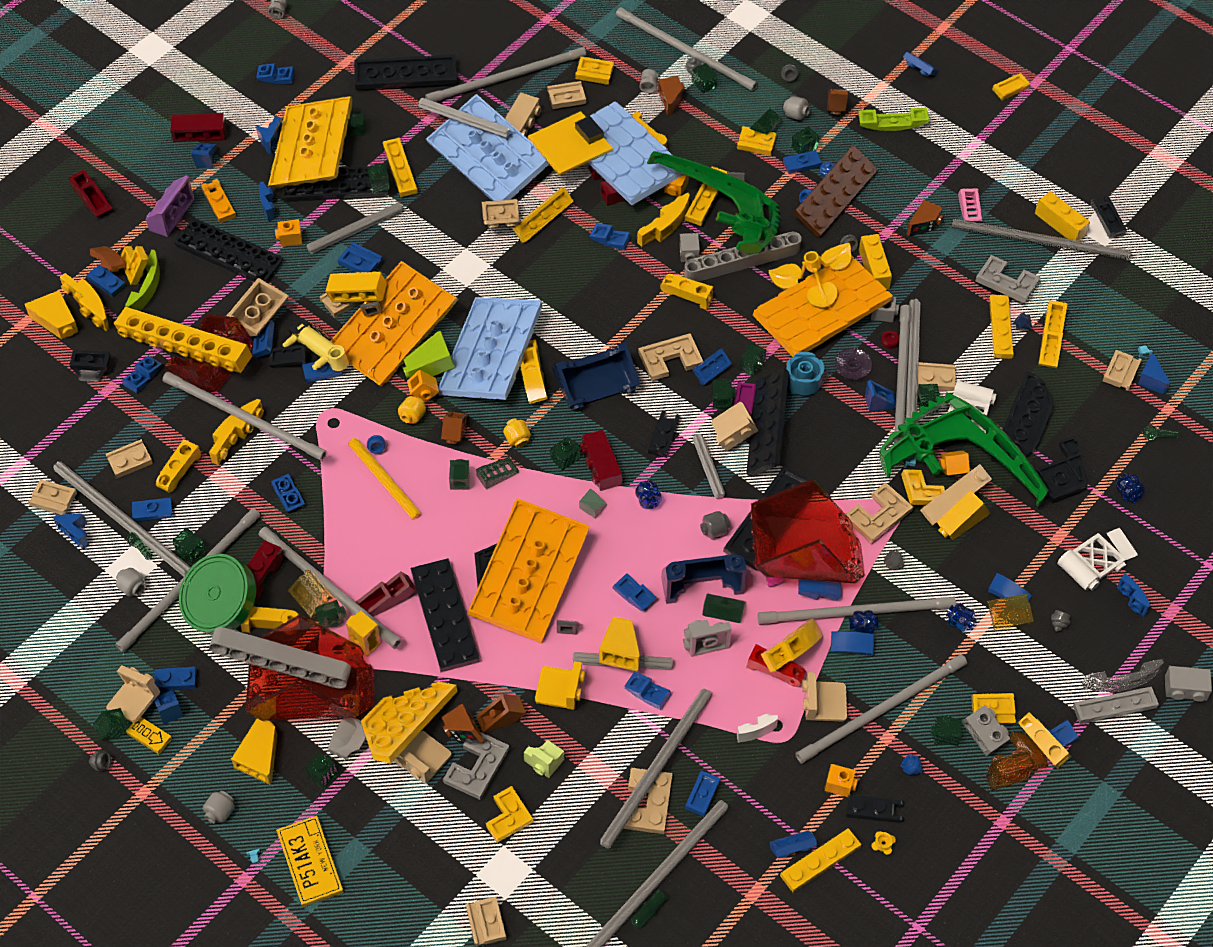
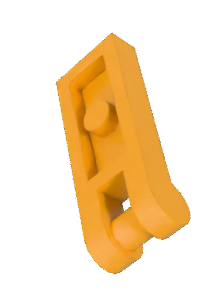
[201,179,236,223]

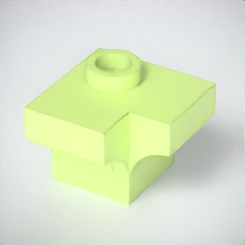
[524,740,564,778]

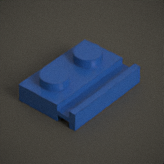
[338,242,383,273]

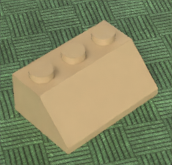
[226,278,289,337]

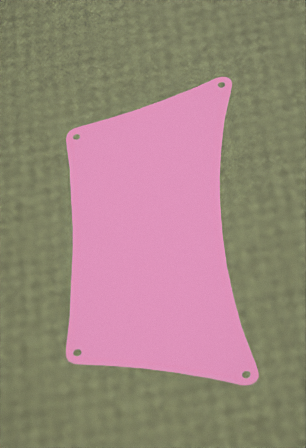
[316,408,901,743]

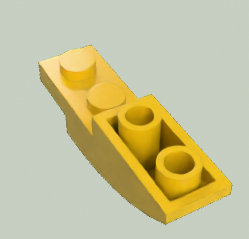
[637,193,690,247]
[60,273,109,331]
[520,339,548,404]
[209,399,264,465]
[761,618,823,672]

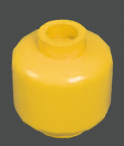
[398,396,426,424]
[503,418,531,448]

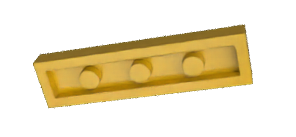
[383,138,417,197]
[685,167,727,226]
[513,187,573,243]
[989,295,1013,359]
[780,828,861,893]

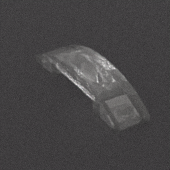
[1082,659,1164,692]

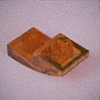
[1009,732,1049,769]

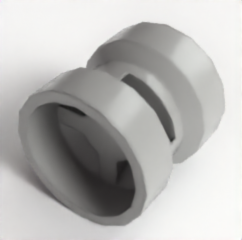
[268,0,288,19]
[640,69,659,93]

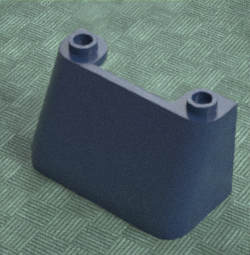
[552,342,640,410]
[661,554,747,604]

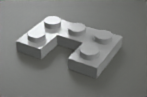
[975,255,1040,303]
[443,732,509,800]

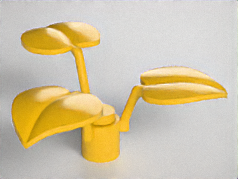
[769,243,851,308]

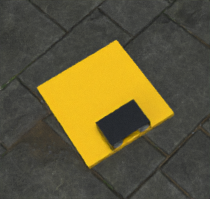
[528,111,613,176]

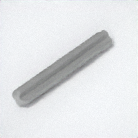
[693,434,725,499]

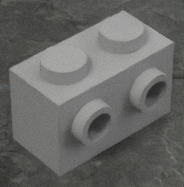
[1165,666,1212,702]
[961,705,1010,756]

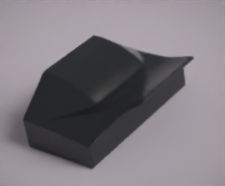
[69,350,111,382]

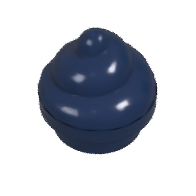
[1013,312,1032,330]

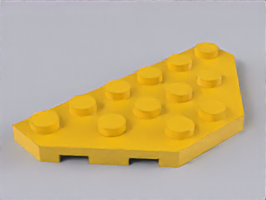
[361,682,457,764]

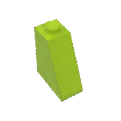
[403,331,455,378]

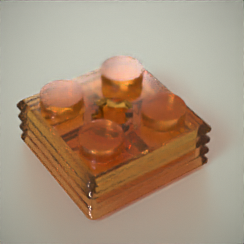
[985,749,1035,790]

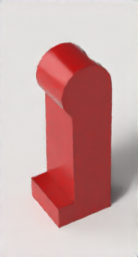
[746,644,806,687]

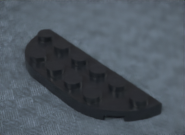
[991,371,1053,463]

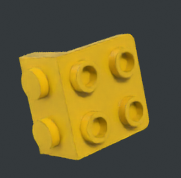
[535,661,585,710]

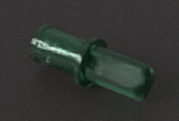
[631,890,668,929]

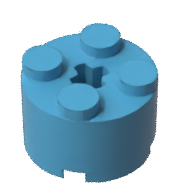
[786,352,824,395]

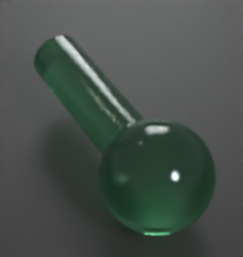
[1143,425,1179,440]
[127,532,153,560]

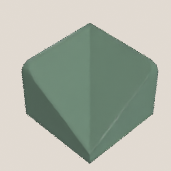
[579,488,606,518]

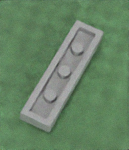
[1073,687,1159,724]

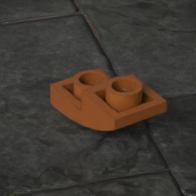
[90,246,127,272]

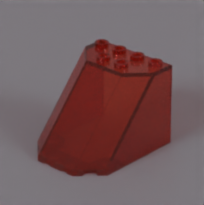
[750,479,865,583]
[245,614,375,720]

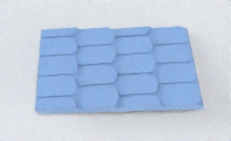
[426,94,549,201]
[588,102,684,205]
[438,297,542,400]

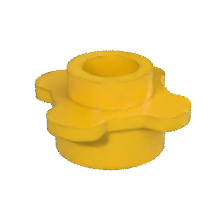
[871,831,896,855]

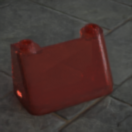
[165,314,253,393]

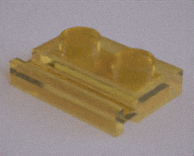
[288,569,333,618]
[987,593,1034,630]

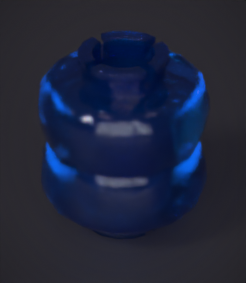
[1116,474,1145,502]
[635,480,662,509]
[946,603,977,632]
[849,610,878,634]

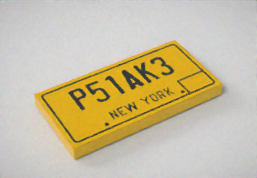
[277,816,343,907]

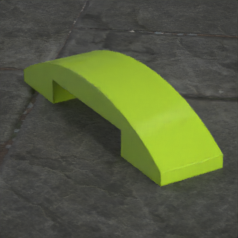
[858,107,929,131]
[125,250,160,311]

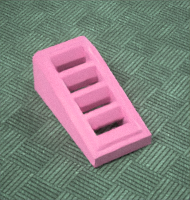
[958,188,982,222]

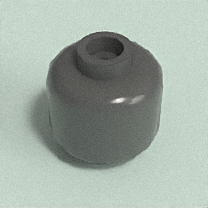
[700,511,730,539]

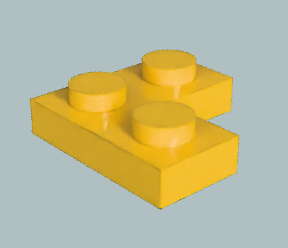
[121,246,148,285]
[901,470,945,505]
[486,786,533,843]

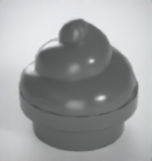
[685,58,702,75]
[781,64,798,82]
[840,234,858,252]
[883,550,904,570]
[1050,610,1071,632]
[89,750,111,771]

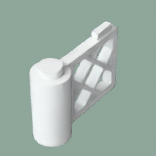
[948,380,996,433]
[1058,533,1126,591]

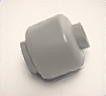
[783,96,810,121]
[116,567,146,597]
[203,791,234,823]

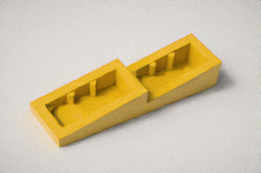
[1038,300,1067,369]

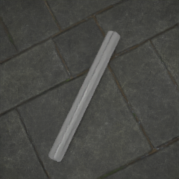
[418,98,510,137]
[307,202,403,254]

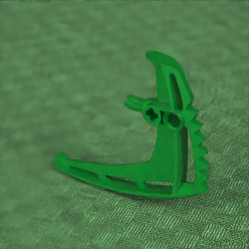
[647,151,780,255]
[879,392,1048,506]

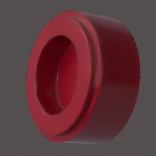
[881,331,900,349]

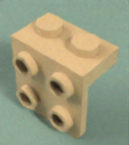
[482,199,520,228]
[711,402,758,451]
[106,665,160,723]
[802,672,847,721]
[394,731,451,784]

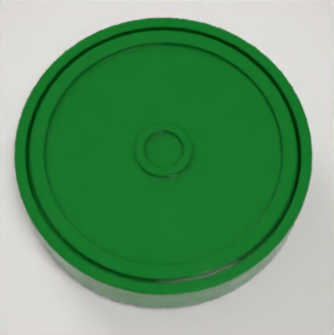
[179,554,256,635]

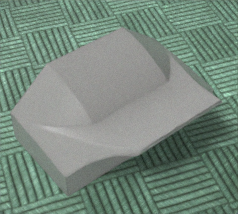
[328,715,366,760]

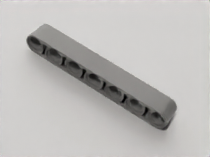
[684,232,801,282]
[209,627,351,689]

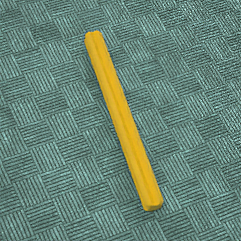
[348,438,421,519]

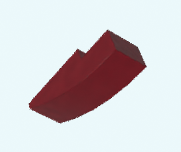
[69,169,112,218]
[356,571,417,617]

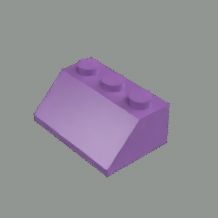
[146,176,194,237]

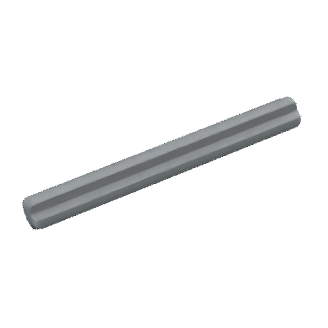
[573,652,673,669]

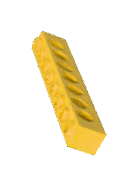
[114,307,252,373]

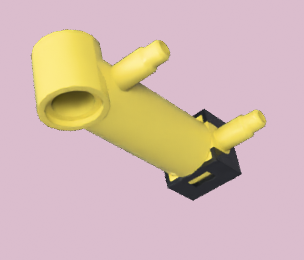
[283,318,349,371]

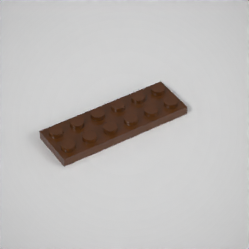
[793,145,878,238]

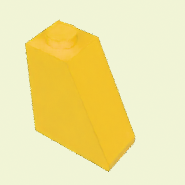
[25,290,78,339]
[936,490,990,540]
[599,616,640,672]
[231,718,277,785]

